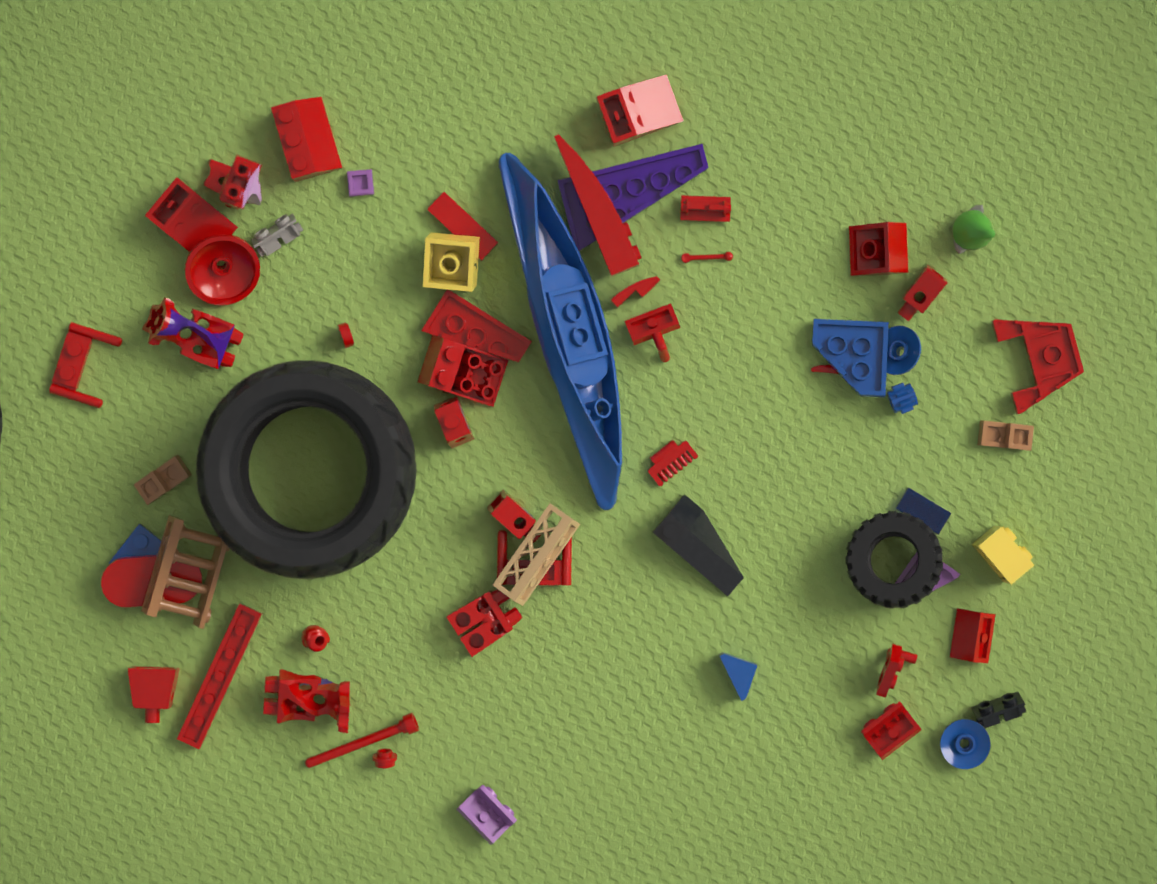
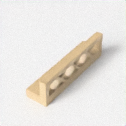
[493,503,580,606]

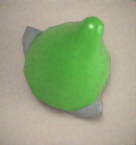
[953,205,996,254]

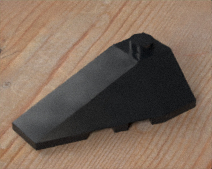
[652,494,744,596]

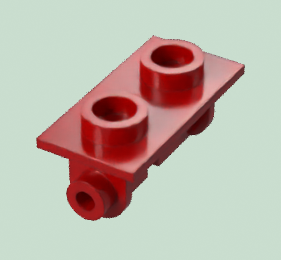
[680,195,731,222]

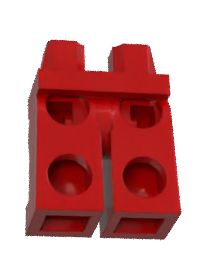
[446,589,523,657]

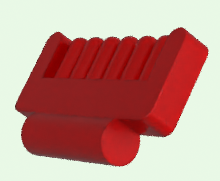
[648,440,698,486]

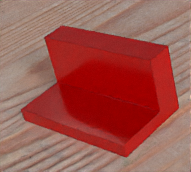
[950,608,996,664]

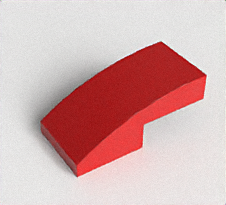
[611,276,660,308]

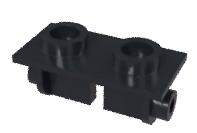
[971,692,1026,729]

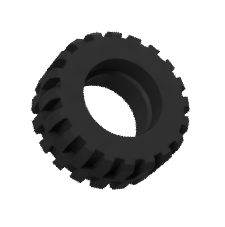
[845,511,943,609]

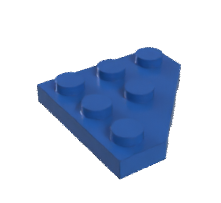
[812,319,889,398]

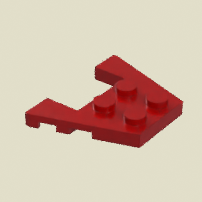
[991,319,1084,414]

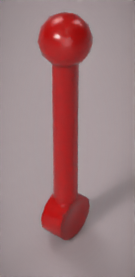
[681,251,733,263]

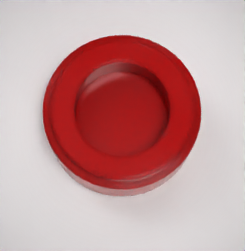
[337,322,354,348]

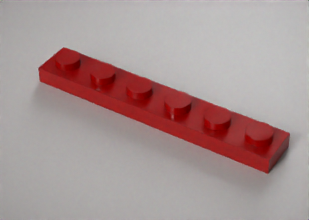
[177,603,263,749]

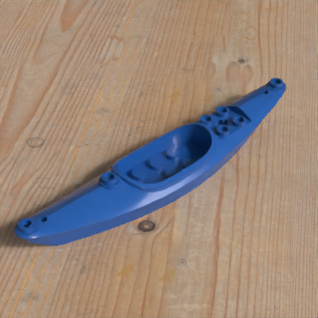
[499,153,622,510]

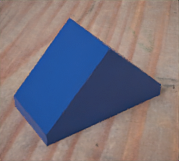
[719,652,758,701]

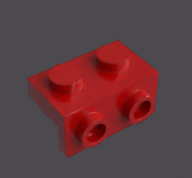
[861,702,922,760]

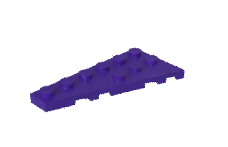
[558,144,709,251]

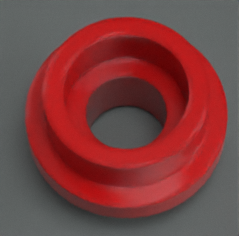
[372,748,397,769]

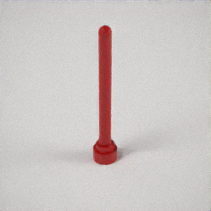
[305,713,419,768]

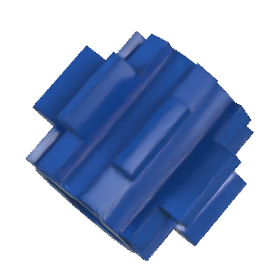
[887,383,918,414]

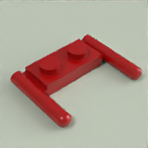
[49,322,122,408]
[497,530,572,585]

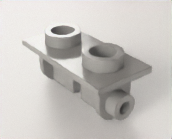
[251,213,303,257]

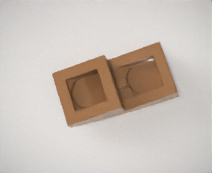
[977,420,1034,451]
[134,455,192,505]

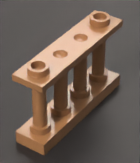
[141,515,230,629]

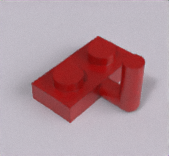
[625,303,680,362]
[876,644,918,698]

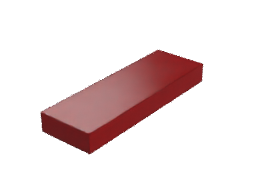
[427,192,498,261]

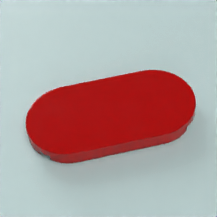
[101,555,202,607]

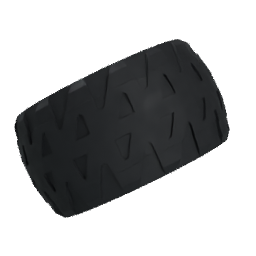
[196,360,417,579]

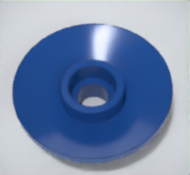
[887,326,921,375]
[940,719,990,769]

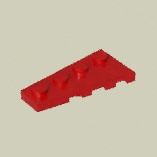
[421,289,532,363]

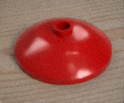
[185,234,260,305]

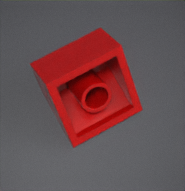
[849,222,908,276]

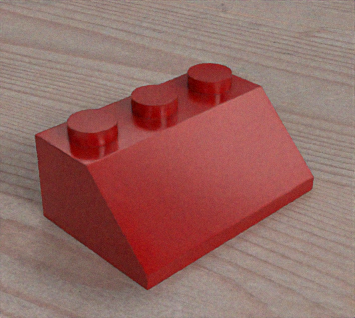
[271,97,343,182]

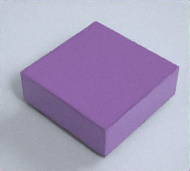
[347,169,374,197]

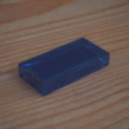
[895,487,951,535]

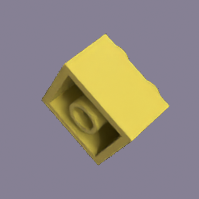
[423,232,480,292]
[972,525,1034,585]

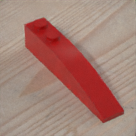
[554,134,642,277]

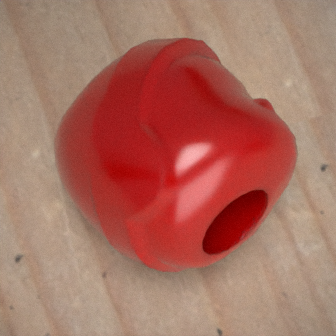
[301,625,330,652]

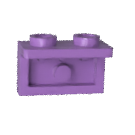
[456,785,517,845]

